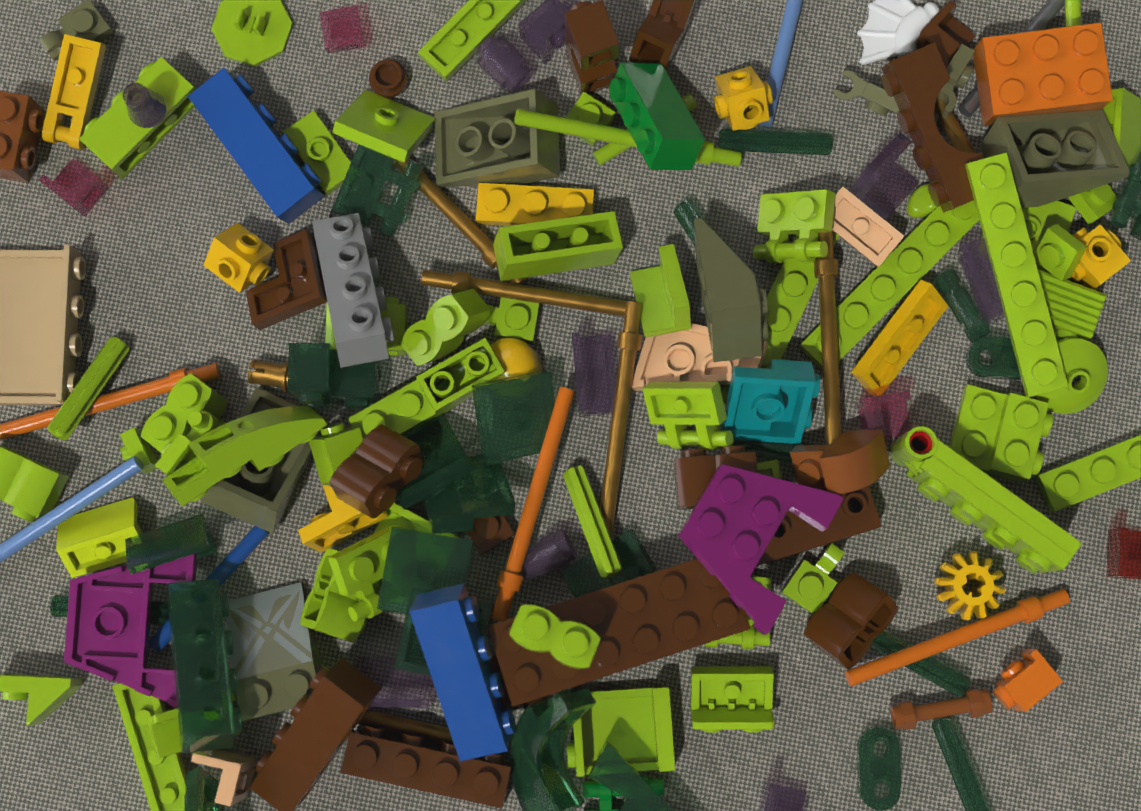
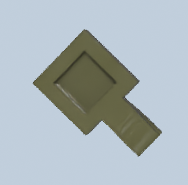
[39,0,114,61]
[936,44,975,119]

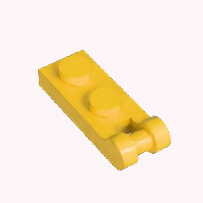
[42,34,106,150]

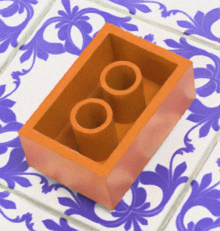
[973,22,1113,126]

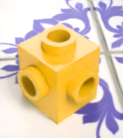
[714,66,773,131]
[203,222,274,293]
[1071,224,1131,290]

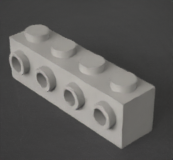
[312,213,394,368]

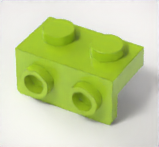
[690,666,775,733]

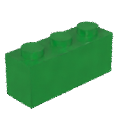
[609,62,705,170]

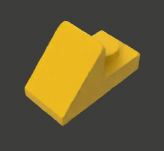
[298,484,389,553]

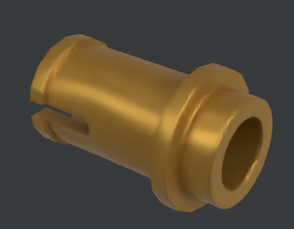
[248,359,301,392]

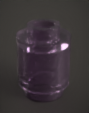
[477,36,533,94]

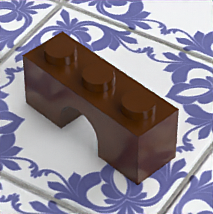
[564,0,619,95]

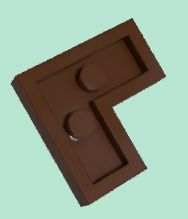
[246,229,328,330]

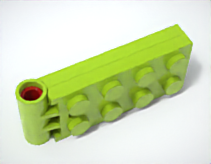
[890,426,1082,574]

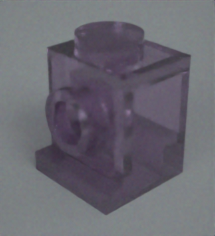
[518,0,572,64]

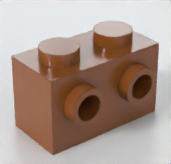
[0,91,44,183]

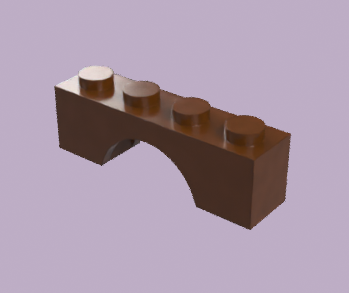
[881,42,984,212]

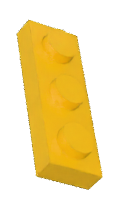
[476,183,594,226]
[851,280,949,398]

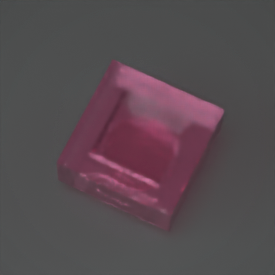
[320,6,365,54]

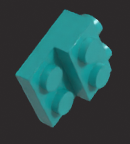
[721,359,820,444]

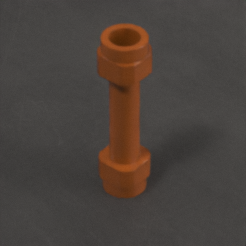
[890,688,992,730]

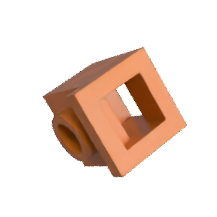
[992,649,1063,713]

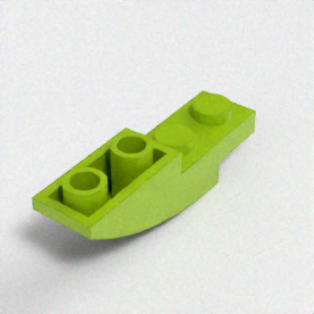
[348,338,505,439]
[162,406,327,507]

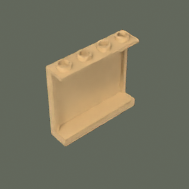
[0,245,86,406]

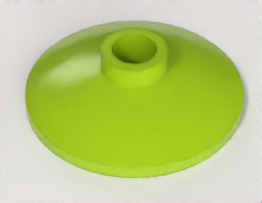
[1035,337,1108,414]

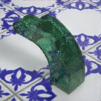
[510,688,596,811]

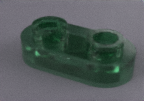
[965,337,1021,380]
[857,727,901,811]

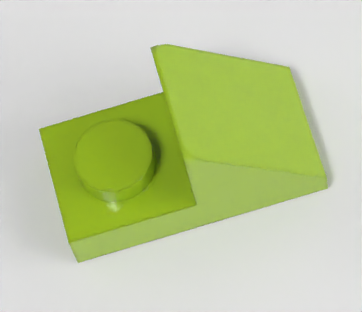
[0,674,83,726]

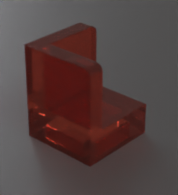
[1106,527,1141,580]

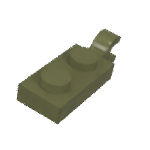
[833,70,940,123]

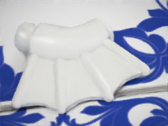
[857,0,940,65]

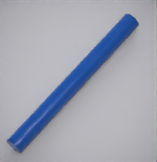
[149,526,269,653]

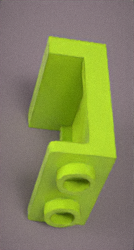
[564,686,675,777]

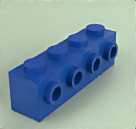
[188,68,325,224]
[409,583,516,761]

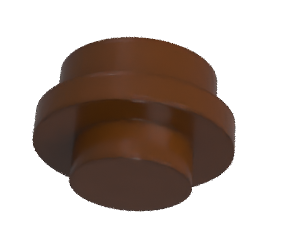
[369,59,408,98]

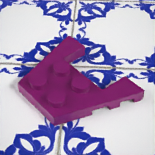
[678,464,844,635]
[64,548,198,708]

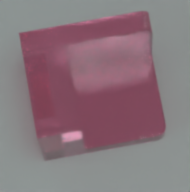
[39,160,109,217]
[857,391,911,439]

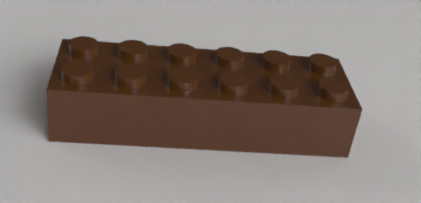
[487,559,751,707]

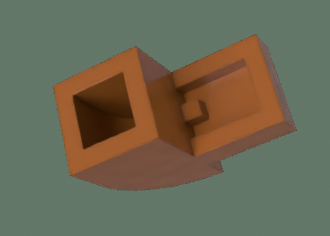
[790,430,891,494]

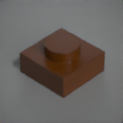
[460,500,515,555]

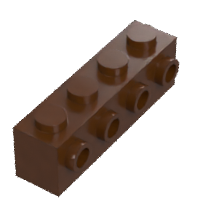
[756,486,882,566]
[249,658,382,811]
[340,724,513,808]

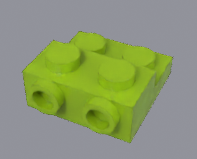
[949,384,1053,483]

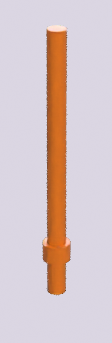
[0,363,221,440]
[491,387,575,621]
[845,589,1070,687]

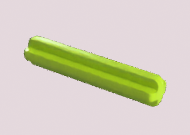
[47,336,129,441]
[563,465,622,578]

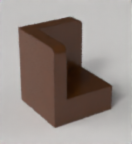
[916,0,975,68]

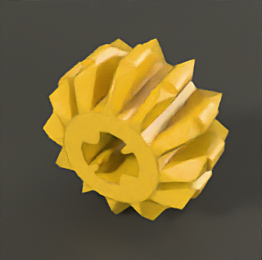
[934,551,1005,620]

